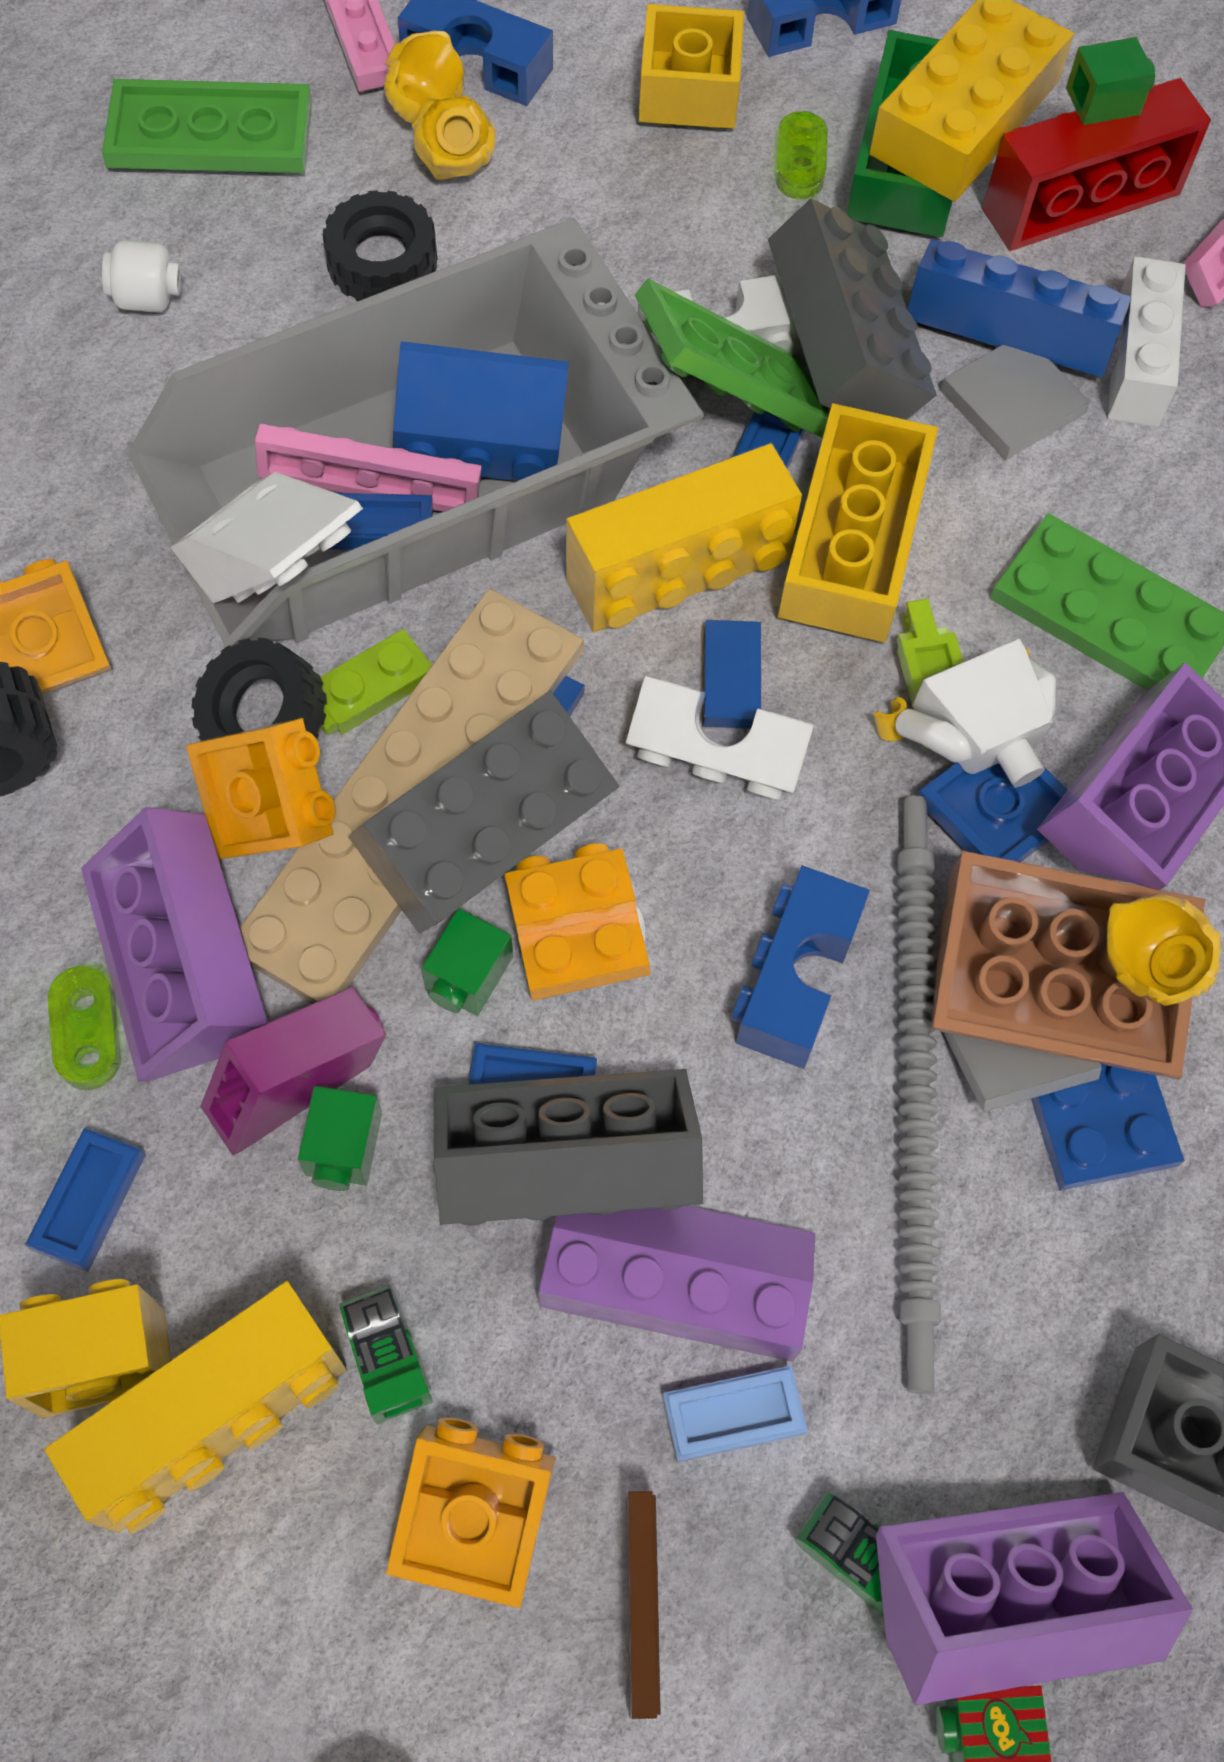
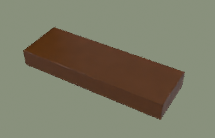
[626,1491,661,1719]

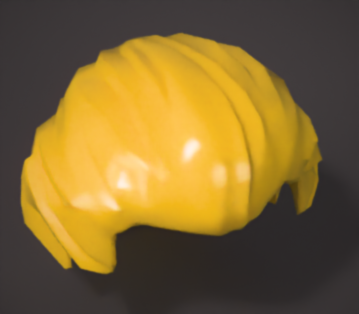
[383,31,465,124]
[412,95,496,180]
[1107,894,1221,1006]

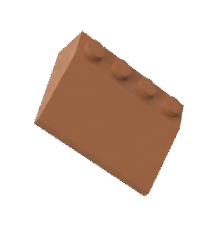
[931,851,1205,1080]

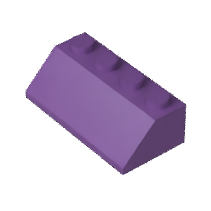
[1037,662,1224,890]
[81,807,268,1082]
[539,1206,815,1362]
[876,1492,1193,1705]

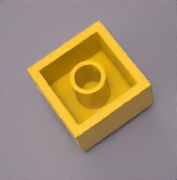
[639,4,744,129]
[0,1279,171,1418]

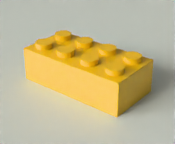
[869,0,1075,202]
[778,403,939,643]
[566,443,802,633]
[44,1280,347,1534]

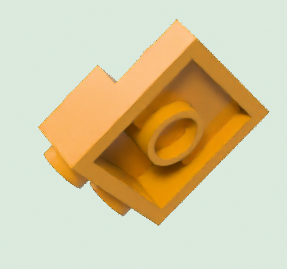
[0,559,112,695]
[186,718,336,859]
[505,843,651,1001]
[386,1417,556,1609]

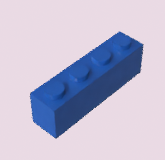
[908,239,1131,377]

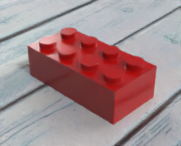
[982,77,1211,252]

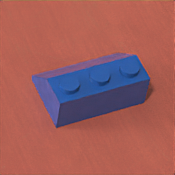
[393,341,569,481]

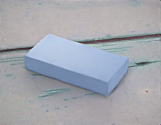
[662,1365,808,1463]

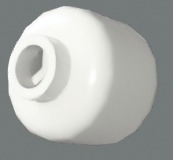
[102,240,181,313]

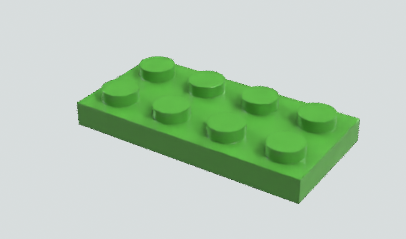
[102,79,312,173]
[634,278,830,438]
[990,513,1224,690]

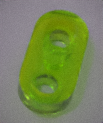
[775,111,828,199]
[48,966,121,1090]

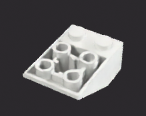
[170,472,363,603]

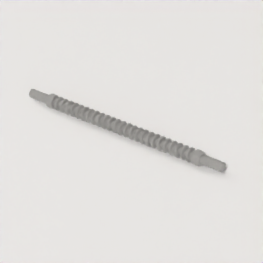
[897,795,941,1394]

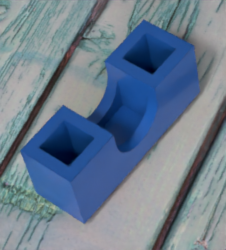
[397,0,553,106]
[747,0,901,57]
[731,865,870,1069]

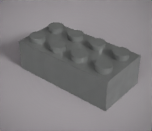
[768,198,937,420]
[348,690,620,933]
[434,1069,703,1226]
[1092,1334,1224,1533]

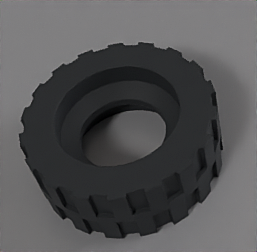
[322,190,438,302]
[191,637,327,741]

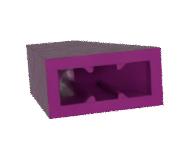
[200,987,387,1156]

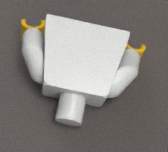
[874,639,1056,788]

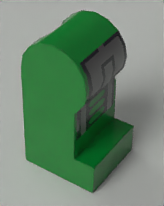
[339,1285,433,1424]
[794,1492,884,1616]

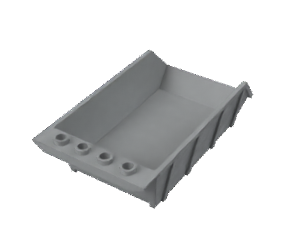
[127,218,704,647]

